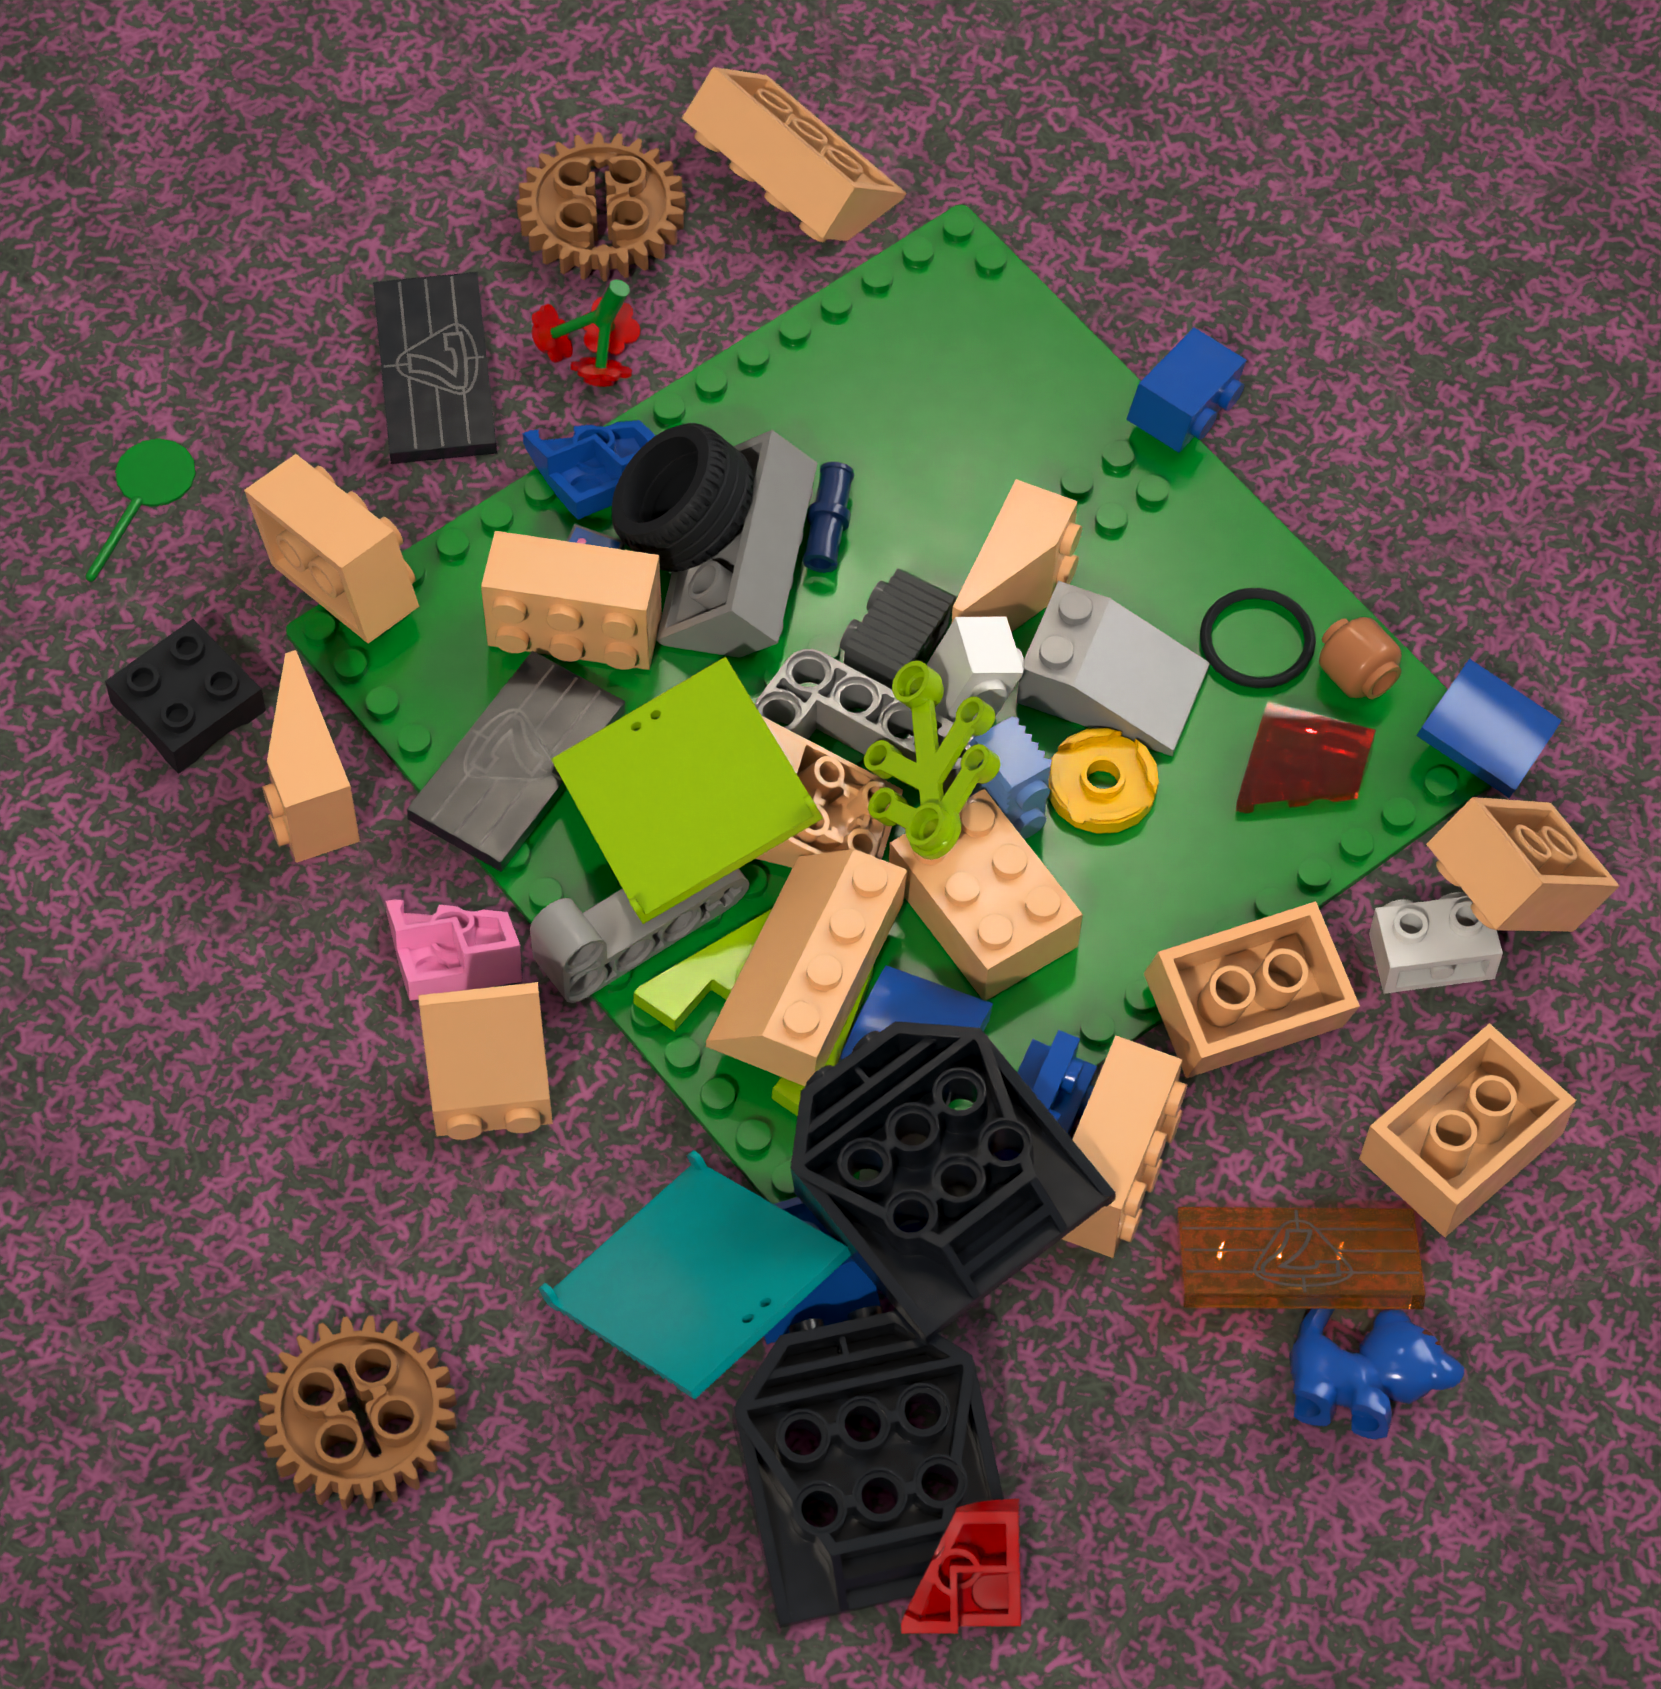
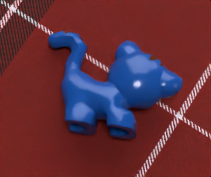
[1279,1279,1464,1440]

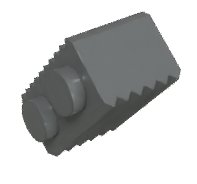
[840,568,957,689]

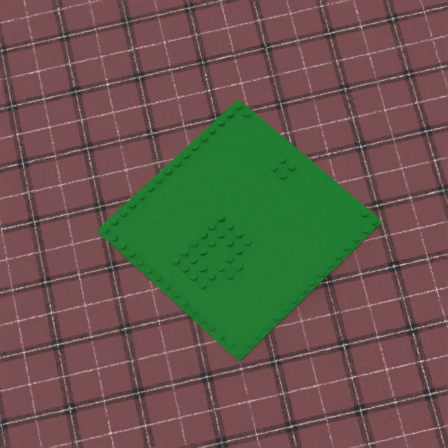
[286,204,1491,1204]

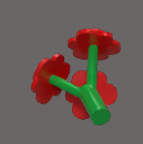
[532,279,641,387]

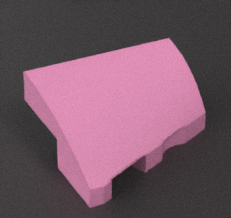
[386,899,522,1001]

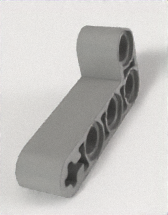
[755,649,974,795]
[530,868,750,1003]

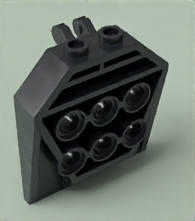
[791,1021,1116,1344]
[732,1306,1004,1628]

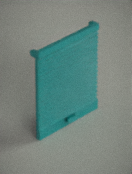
[538,1150,852,1400]

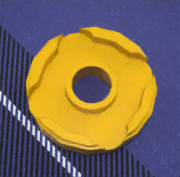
[1048,728,1159,834]

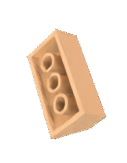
[682,67,907,242]
[706,849,907,1086]

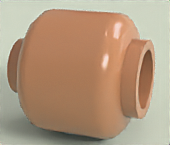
[1319,617,1402,699]

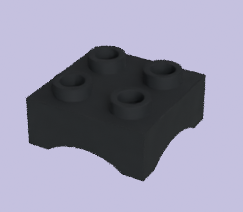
[105,619,266,774]

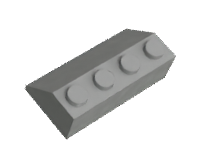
[656,430,817,658]

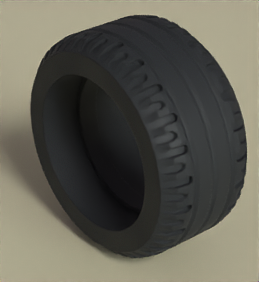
[611,423,754,572]

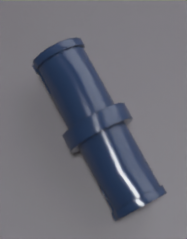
[803,461,854,573]

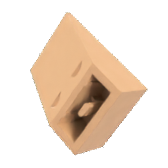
[755,716,903,868]

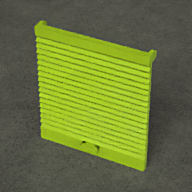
[551,657,823,924]

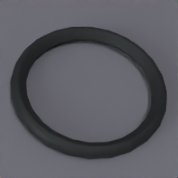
[1200,588,1316,688]

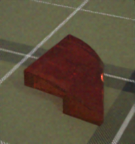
[1236,701,1376,813]

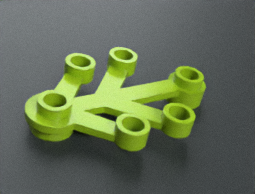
[864,661,1000,860]

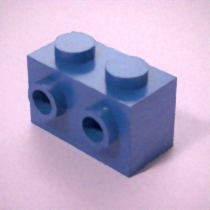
[1126,327,1247,453]

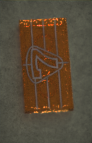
[1176,1207,1426,1309]

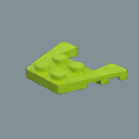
[633,909,874,1116]

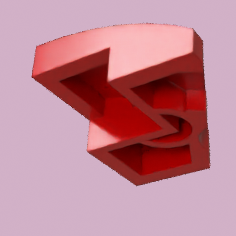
[901,1499,1021,1634]

